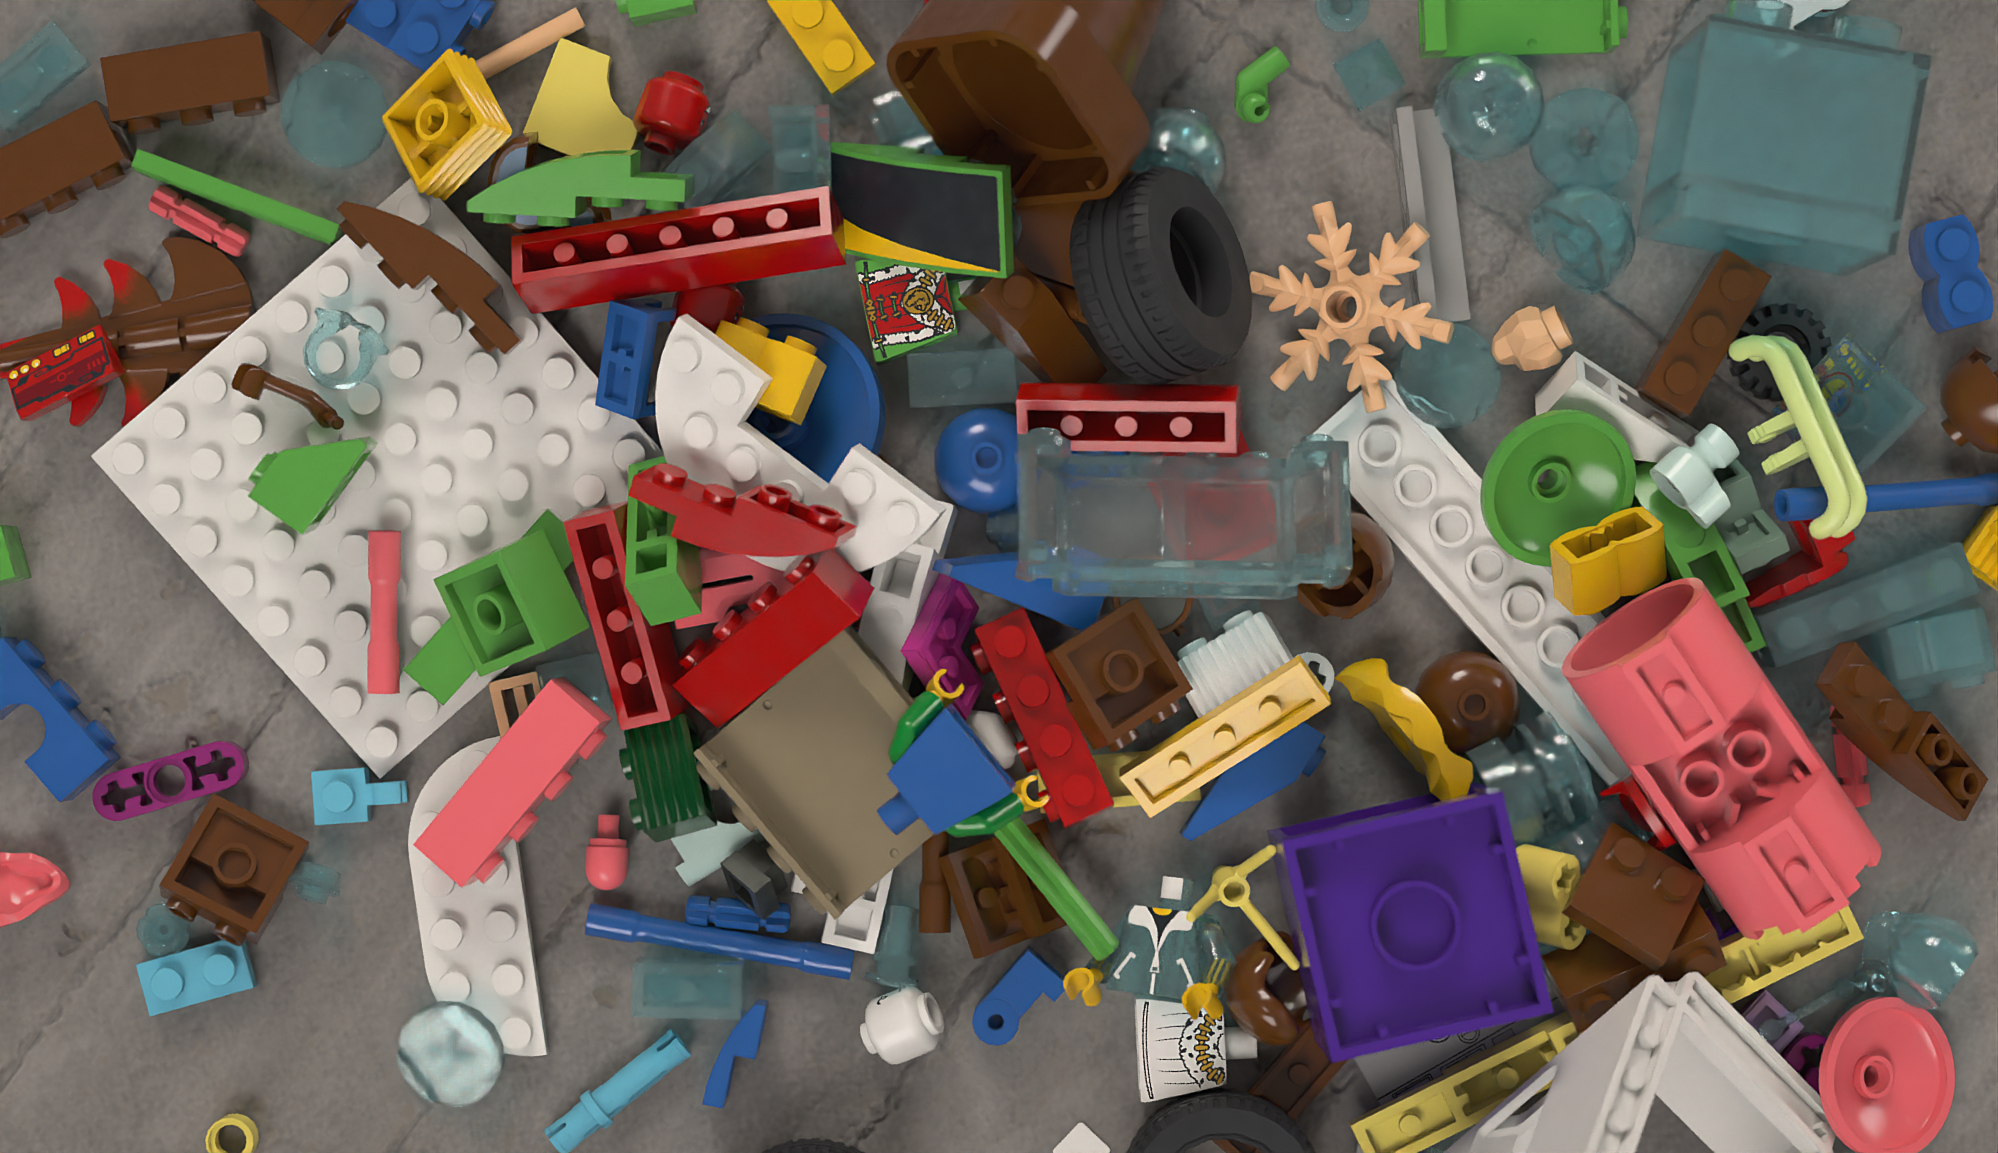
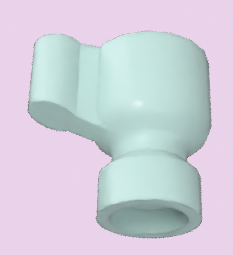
[1650,423,1739,529]

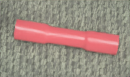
[367,530,401,694]

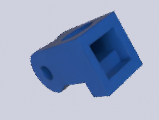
[972,945,1065,1046]

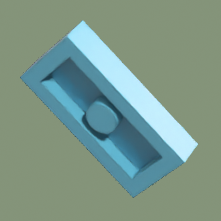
[136,940,258,1016]

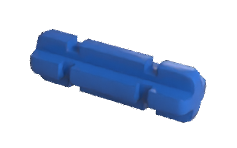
[685,895,791,933]

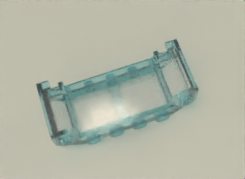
[1014,428,1353,600]

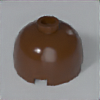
[1940,346,1998,454]
[1284,509,1395,620]
[1415,651,1521,757]

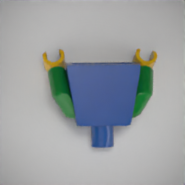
[877,669,1049,837]

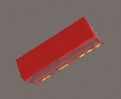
[5,325,126,421]

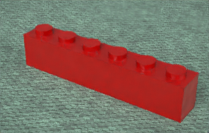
[511,186,846,314]

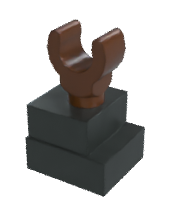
[720,839,788,920]

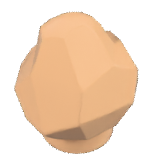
[1491,305,1574,371]

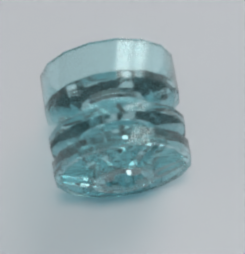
[1464,711,1599,848]

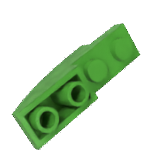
[467,150,694,226]
[1632,461,1767,653]

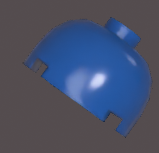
[934,408,1040,514]

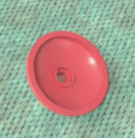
[1819,997,1955,1153]

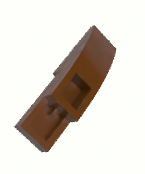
[336,201,523,355]
[1815,642,1988,821]

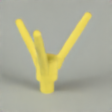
[1186,845,1300,970]

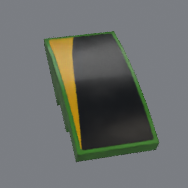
[820,141,1014,278]

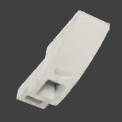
[858,500,958,692]

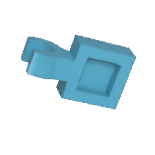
[311,767,409,825]

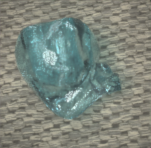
[1850,911,1979,1010]

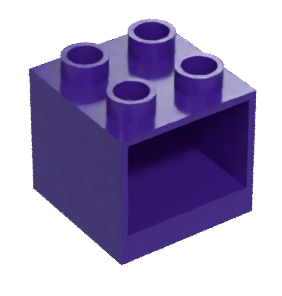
[1267,783,1553,1063]

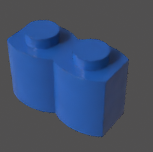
[1908,214,1993,333]

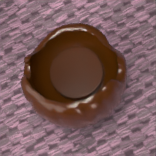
[1223,931,1311,1045]

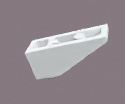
[1535,351,1699,463]

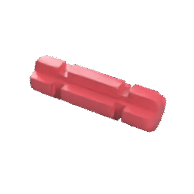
[148,185,251,257]
[1830,705,1871,807]

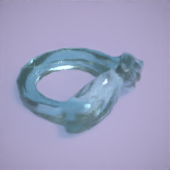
[303,307,390,390]

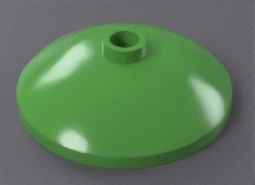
[1480,409,1636,566]

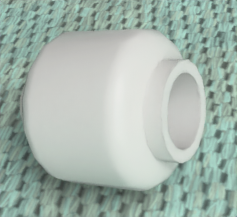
[860,986,944,1064]

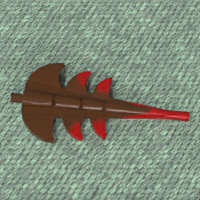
[0,237,257,428]

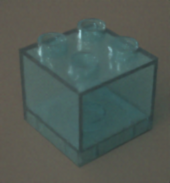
[1635,0,1932,276]

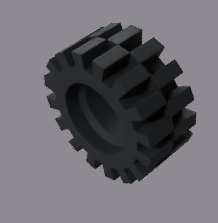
[1727,303,1832,402]

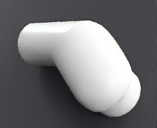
[966,710,1018,769]

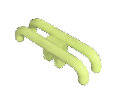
[1728,335,1868,540]

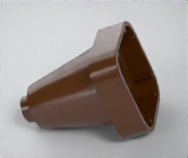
[886,0,1166,207]

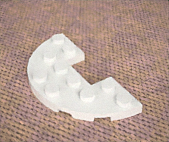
[655,314,947,572]

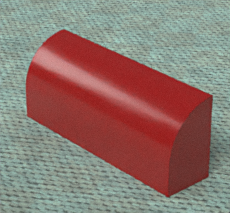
[1016,383,1242,453]

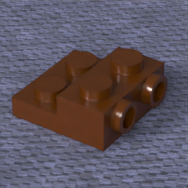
[1045,597,1193,752]
[159,793,309,946]

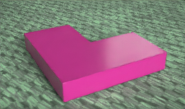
[900,573,984,721]

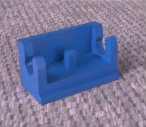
[595,298,677,419]

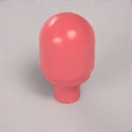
[585,814,629,890]

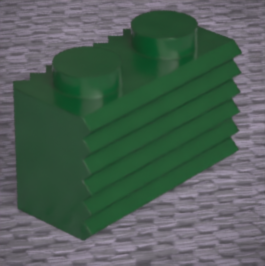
[619,714,717,843]

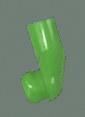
[1234,46,1290,124]

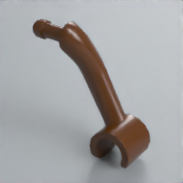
[231,363,344,430]

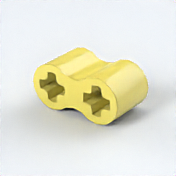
[1516,844,1587,950]

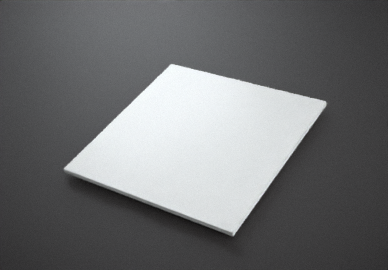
[91,178,664,778]

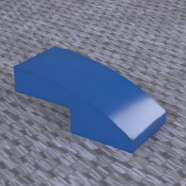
[702,999,769,1108]

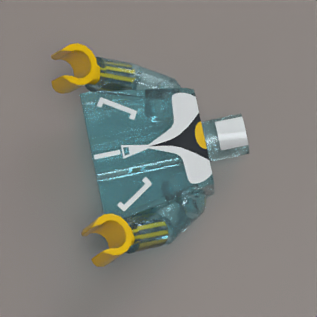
[1063,876,1236,1020]

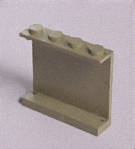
[693,625,934,920]

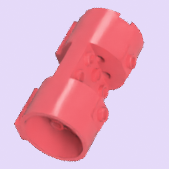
[1561,578,1882,940]

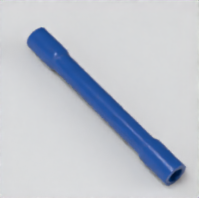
[1774,473,1998,522]
[585,903,855,980]

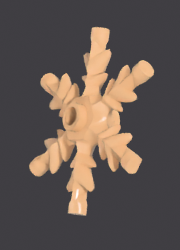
[1249,201,1454,413]

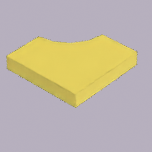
[523,37,640,156]

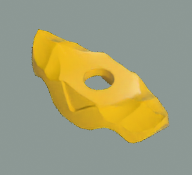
[1334,658,1473,802]

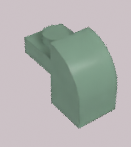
[1713,458,1790,574]

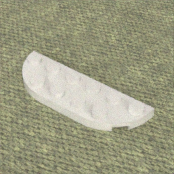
[408,736,549,1056]

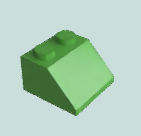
[248,436,378,535]
[433,529,590,677]

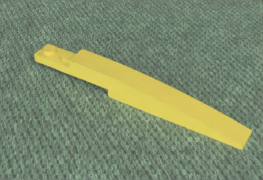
[1348,905,1864,1153]

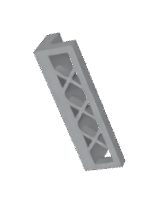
[1389,106,1471,323]

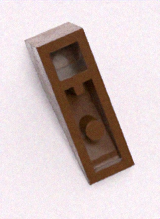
[958,254,1107,383]

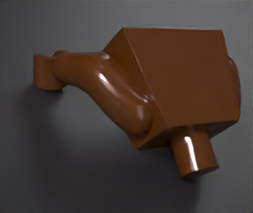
[1012,171,1138,325]

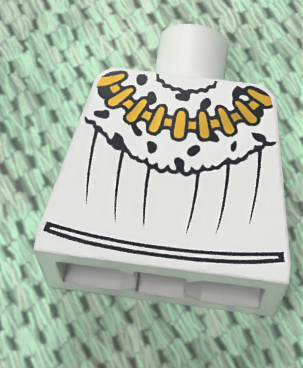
[1134,994,1257,1102]

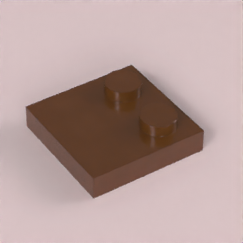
[1562,822,1705,971]

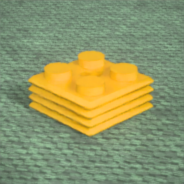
[382,49,512,201]

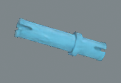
[544,1029,692,1153]

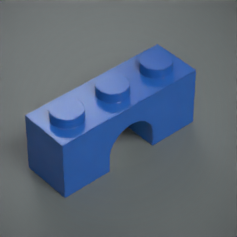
[0,637,121,802]

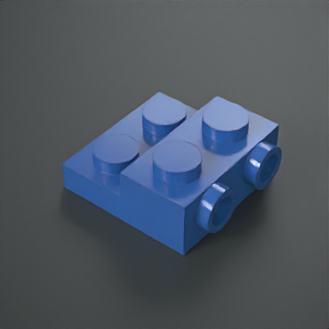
[345,0,496,73]

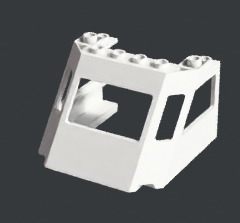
[1444,972,1836,1153]

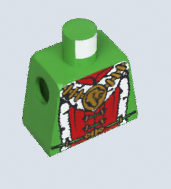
[855,260,977,366]

